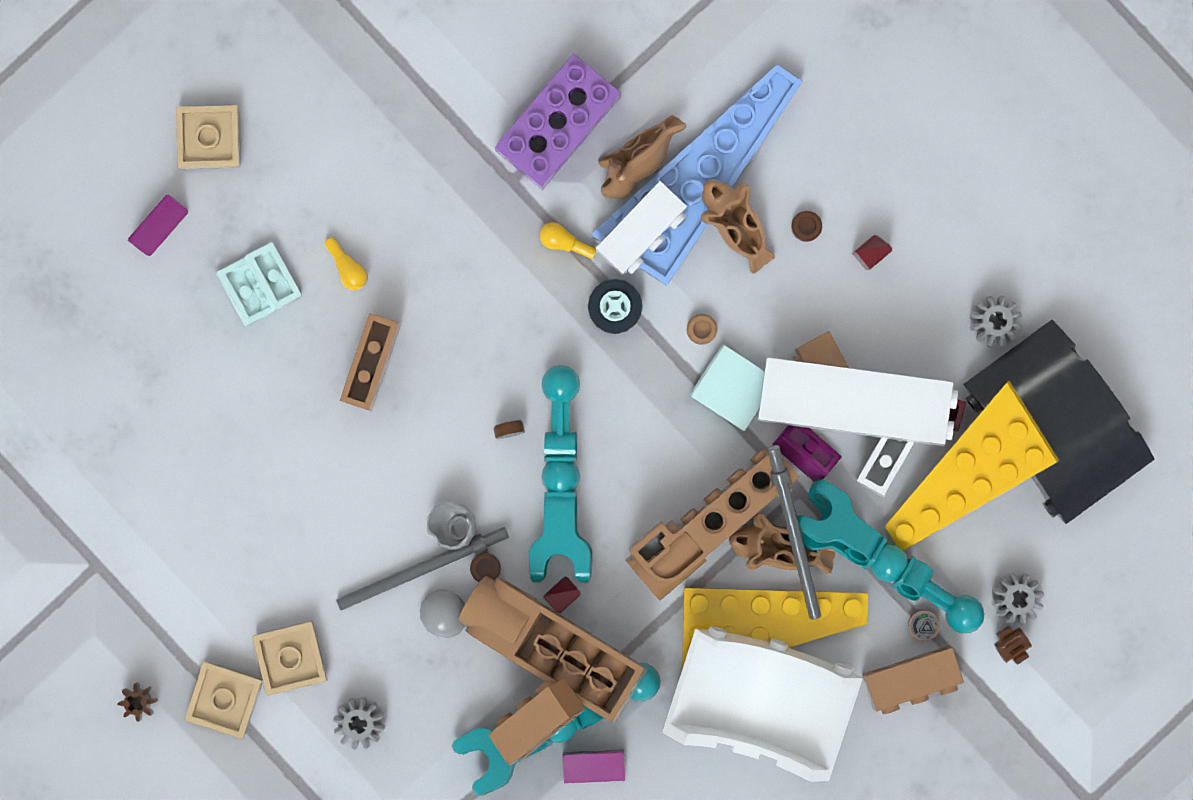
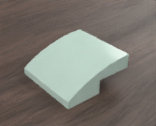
[216,242,302,327]
[689,344,765,431]

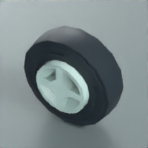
[588,279,643,334]

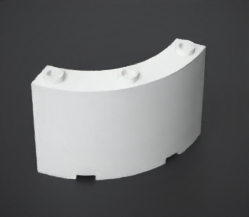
[662,626,863,782]

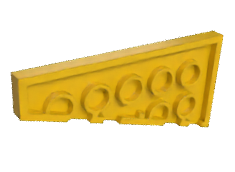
[885,381,1059,551]
[682,587,868,669]

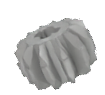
[970,296,1022,347]
[991,572,1044,625]
[333,697,385,750]

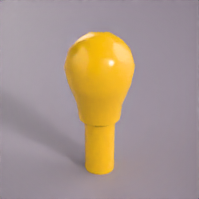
[539,222,596,259]
[324,237,368,291]

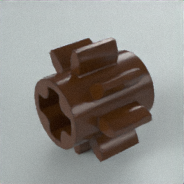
[994,626,1032,665]
[117,682,158,722]

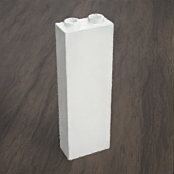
[758,358,958,446]

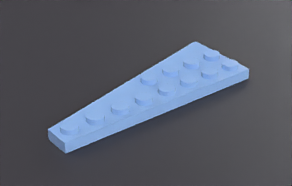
[592,65,803,286]

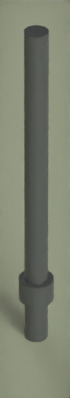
[767,445,821,619]
[336,527,509,611]

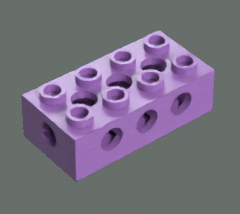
[494,53,621,190]

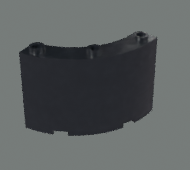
[963,319,1155,524]

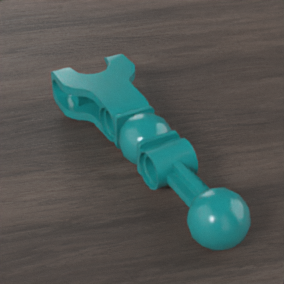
[529,365,592,583]
[797,480,985,634]
[451,663,661,796]

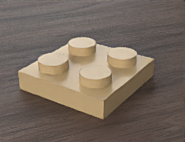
[176,105,240,169]
[252,621,328,696]
[184,661,263,739]

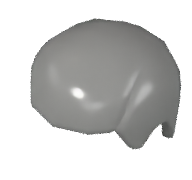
[427,502,476,550]
[419,589,465,638]

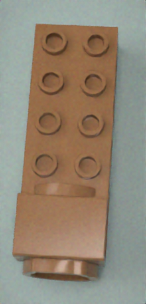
[626,448,799,601]
[459,576,648,723]

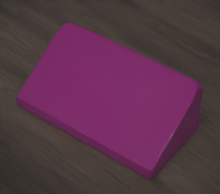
[128,195,188,256]
[772,425,842,482]
[562,750,625,783]

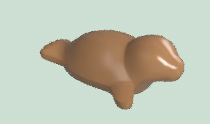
[598,115,687,199]
[701,179,775,274]
[729,513,835,574]

